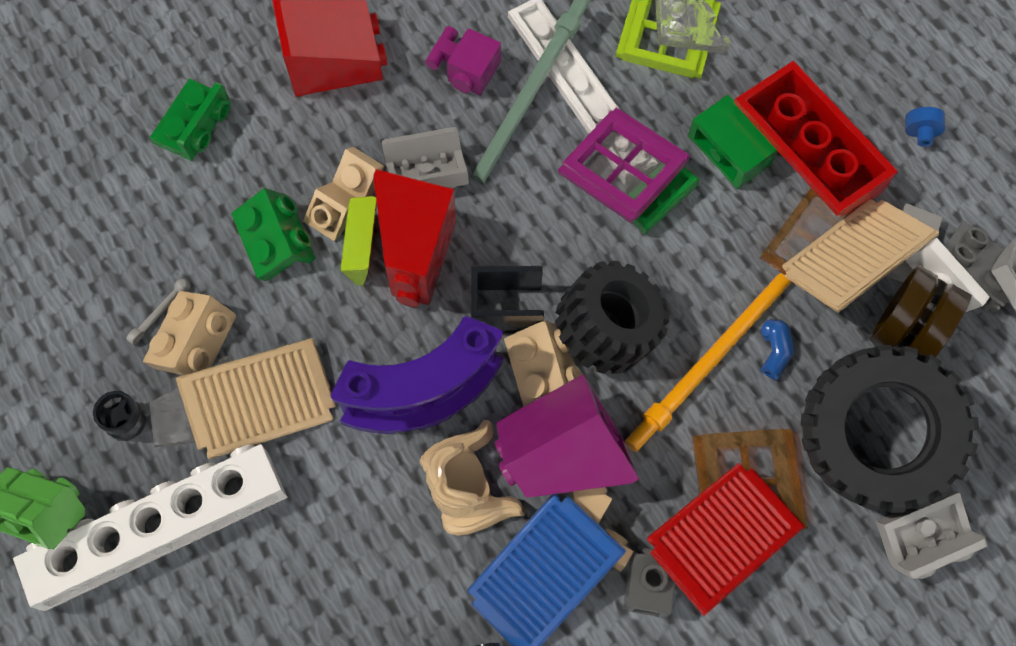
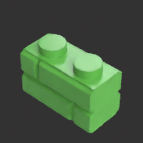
[0,467,86,550]

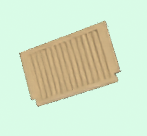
[782,199,939,313]
[175,338,336,459]

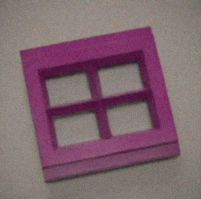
[558,107,690,224]

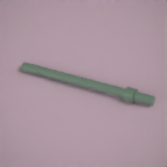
[471,0,591,184]

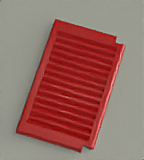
[647,463,805,616]

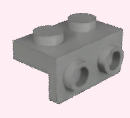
[382,127,469,189]
[876,490,987,579]

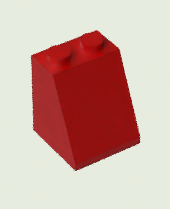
[272,0,388,97]
[373,169,456,307]

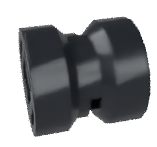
[93,391,146,441]

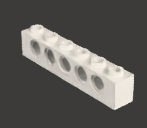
[13,444,288,611]

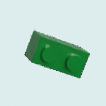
[688,94,778,190]

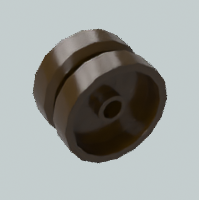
[869,265,972,357]

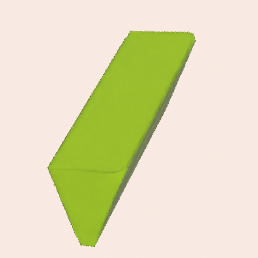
[340,196,377,286]

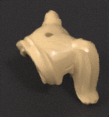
[420,420,526,536]

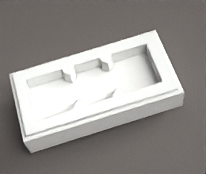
[906,238,989,312]

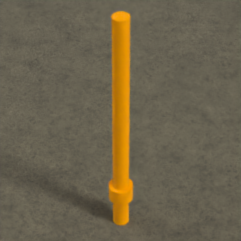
[625,273,791,452]

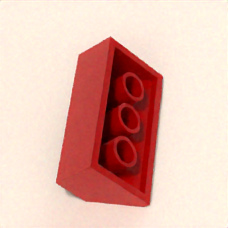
[734,60,898,216]

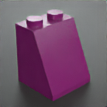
[495,374,639,498]

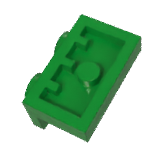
[149,78,230,161]

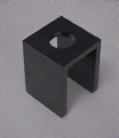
[471,266,544,333]

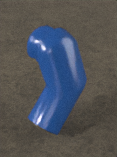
[760,319,795,381]

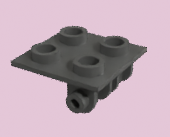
[945,221,1009,314]

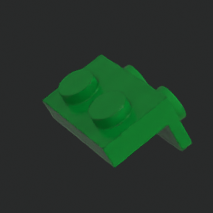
[231,188,316,281]

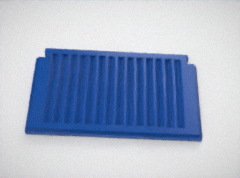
[468,494,627,646]

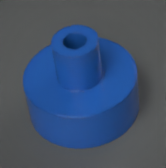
[905,107,945,147]

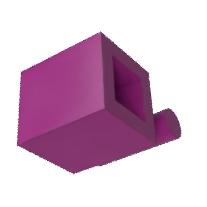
[425,26,501,96]

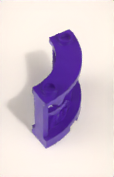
[331,316,503,434]

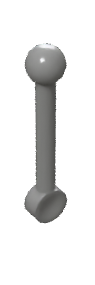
[126,279,190,345]

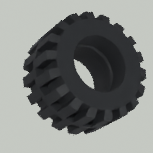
[555,260,669,374]

